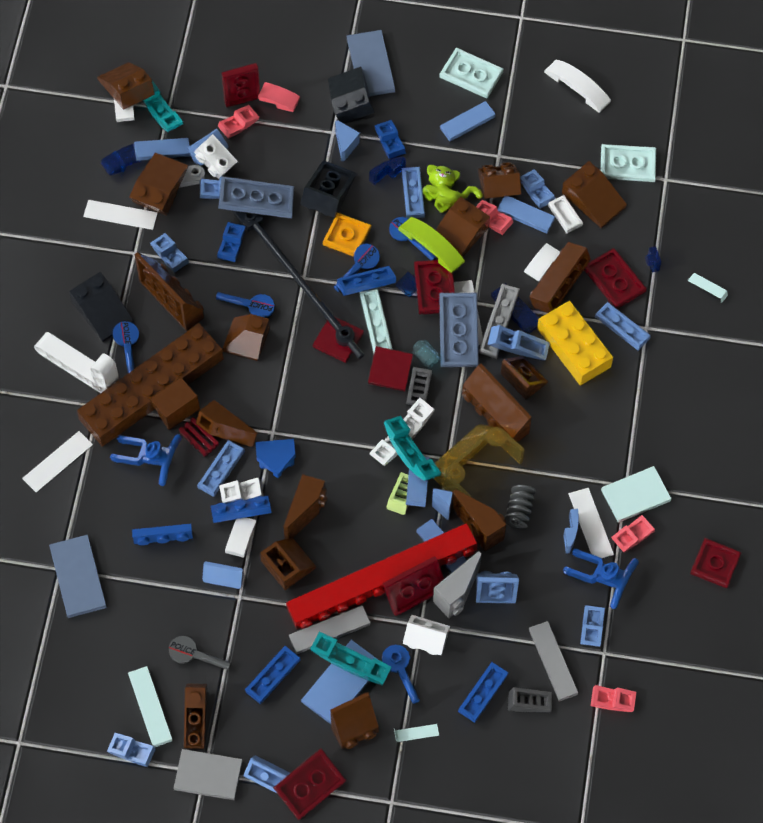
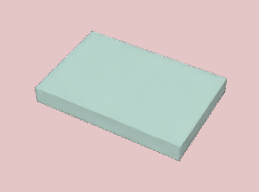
[440,48,504,98]
[600,144,656,182]
[601,466,671,523]

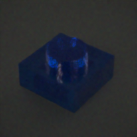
[645,246,661,273]

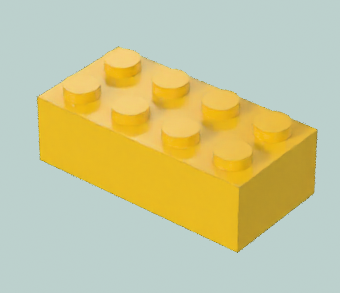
[537,301,613,386]

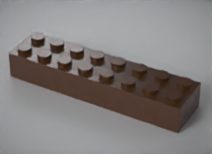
[77,323,224,447]

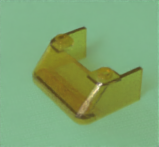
[434,424,524,497]

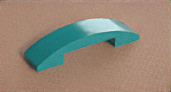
[143,81,183,132]
[384,415,441,481]
[310,631,392,685]

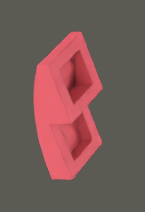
[258,82,300,112]
[218,105,259,139]
[476,200,513,235]
[611,515,655,553]
[591,685,636,712]

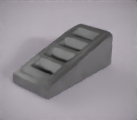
[406,367,432,405]
[508,687,552,712]

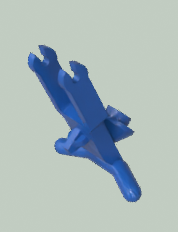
[110,434,182,486]
[563,549,639,609]

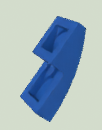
[375,120,406,159]
[217,222,246,262]

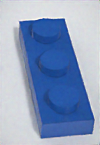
[337,266,396,296]
[211,496,271,523]
[132,524,193,545]
[245,646,300,704]
[458,662,508,723]

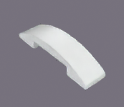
[544,60,611,113]
[370,398,435,466]

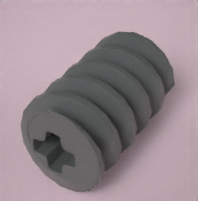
[505,485,536,528]

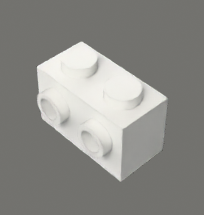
[194,134,238,179]
[403,615,450,655]

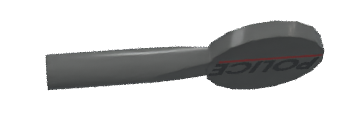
[169,636,231,670]

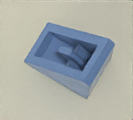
[335,121,360,161]

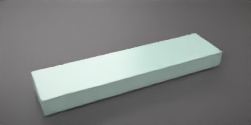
[360,288,393,354]
[128,666,172,747]

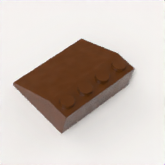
[134,252,204,331]

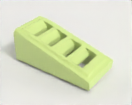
[387,472,409,515]

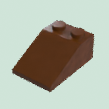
[97,62,155,110]
[129,153,189,216]
[562,161,627,228]
[436,197,490,258]
[284,474,328,539]
[452,490,507,551]
[330,692,379,749]

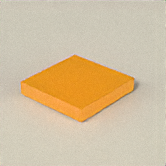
[323,212,371,257]

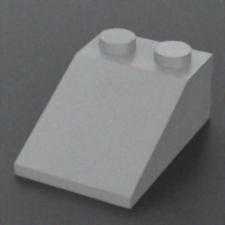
[433,551,481,618]

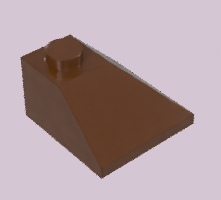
[222,314,270,361]

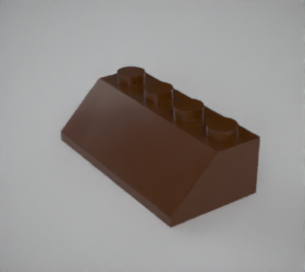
[462,364,532,446]

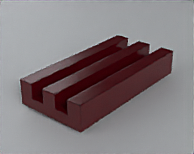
[179,418,219,457]

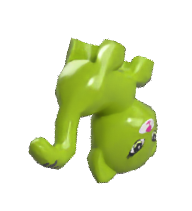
[423,164,483,213]

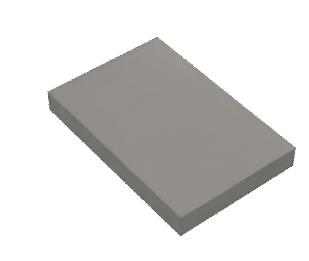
[174,749,242,800]

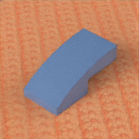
[520,169,555,209]
[200,177,238,199]
[150,233,189,273]
[563,509,579,554]
[580,605,605,647]
[107,733,155,767]

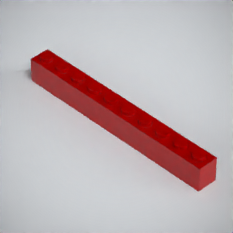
[286,523,477,629]

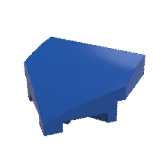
[256,439,296,478]

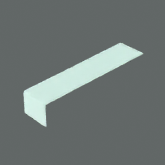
[688,273,728,303]
[394,724,439,742]

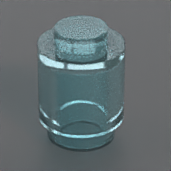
[412,340,440,368]

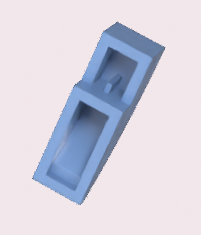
[488,325,550,361]

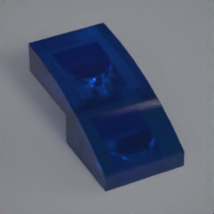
[100,144,142,175]
[369,157,406,185]

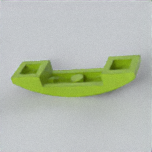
[398,217,465,273]

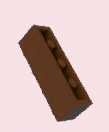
[529,242,591,313]

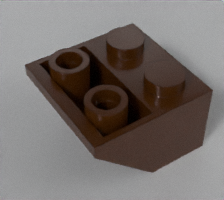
[478,162,521,199]
[260,537,316,590]

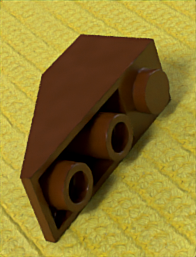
[196,400,258,447]
[184,684,207,749]

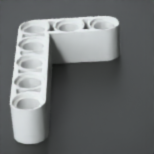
[34,332,119,393]

